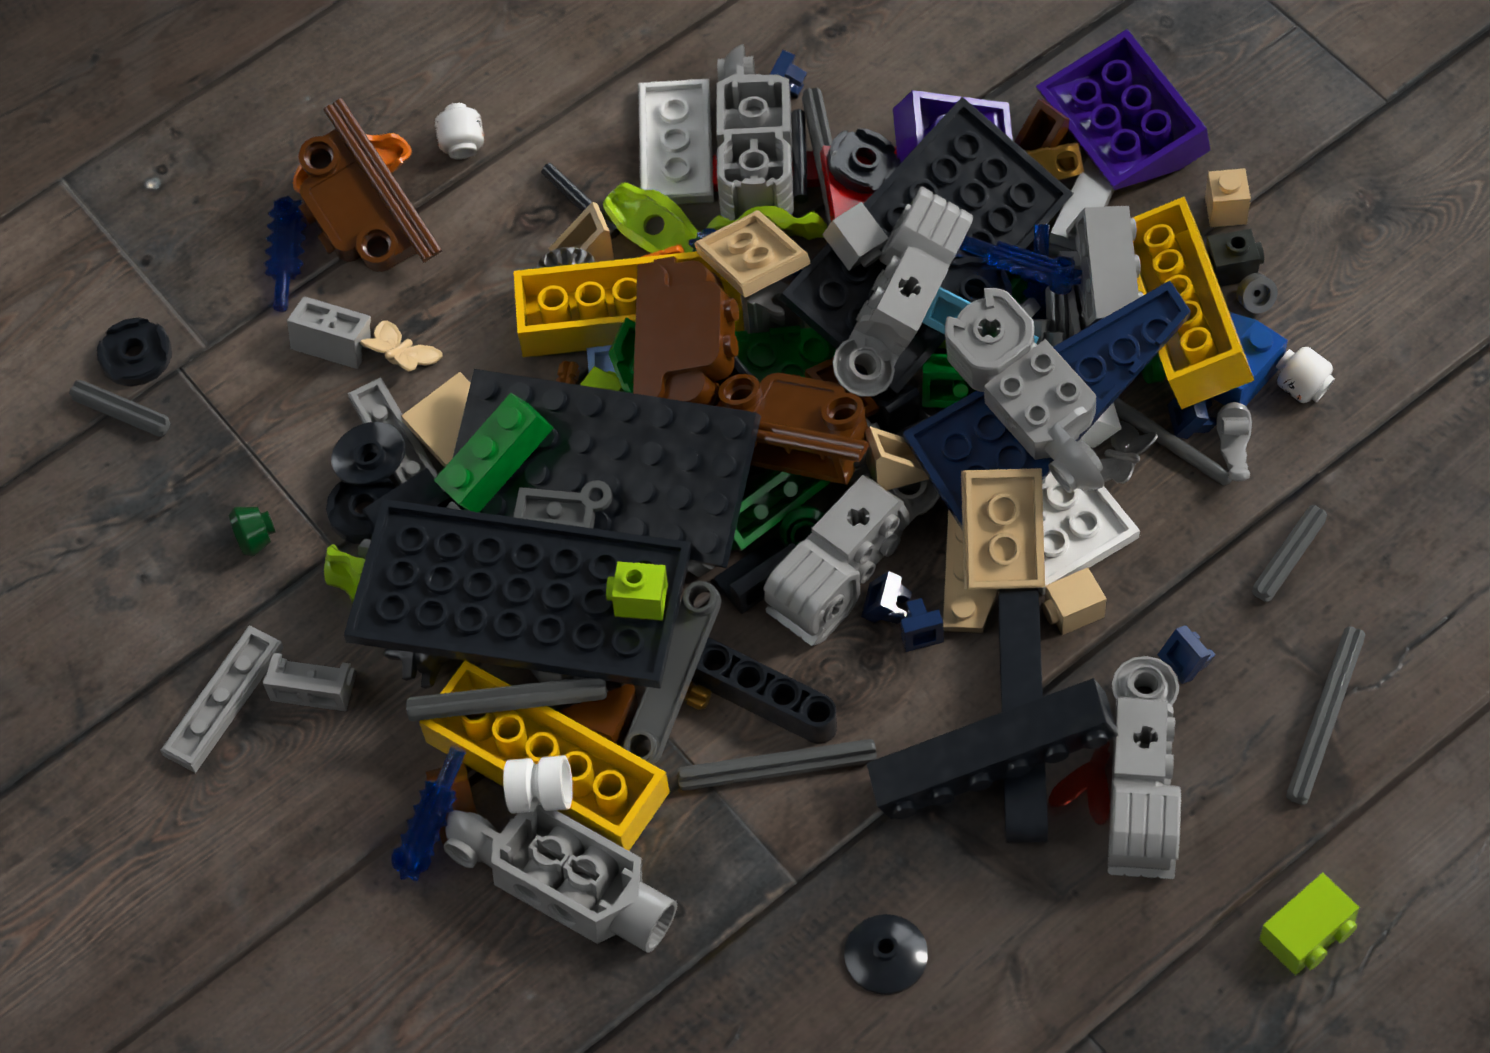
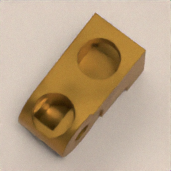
[1025,143,1084,180]

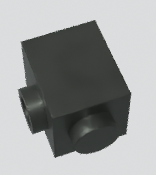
[1206,229,1264,286]

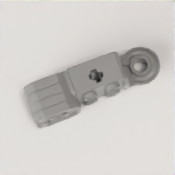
[717,44,794,220]
[833,186,973,397]
[945,288,1105,493]
[763,475,940,646]
[1108,656,1181,879]

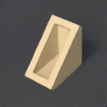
[549,202,614,262]
[865,426,929,490]

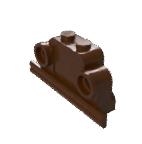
[298,98,442,272]
[633,256,739,406]
[717,373,869,485]

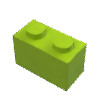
[1259,873,1360,976]

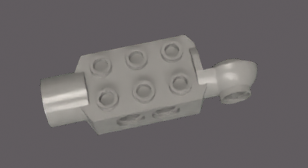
[444,805,677,953]

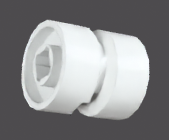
[504,755,573,813]

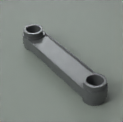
[624,581,721,765]

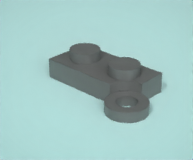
[514,480,612,528]

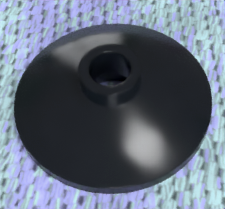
[331,422,406,486]
[844,914,928,995]

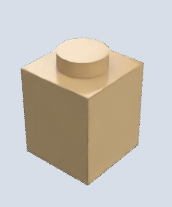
[1205,168,1251,227]
[1041,567,1106,635]

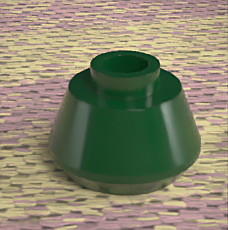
[779,505,825,547]
[229,507,276,557]

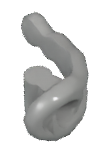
[1216,402,1252,482]

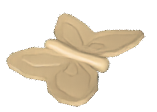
[360,320,443,371]

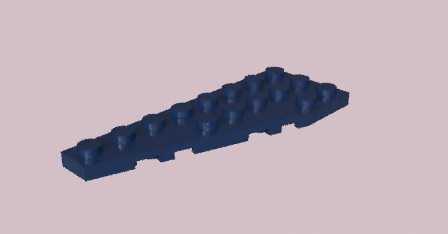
[903,281,1191,531]

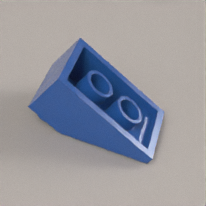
[1212,312,1288,406]

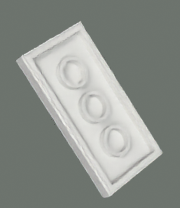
[638,79,714,204]

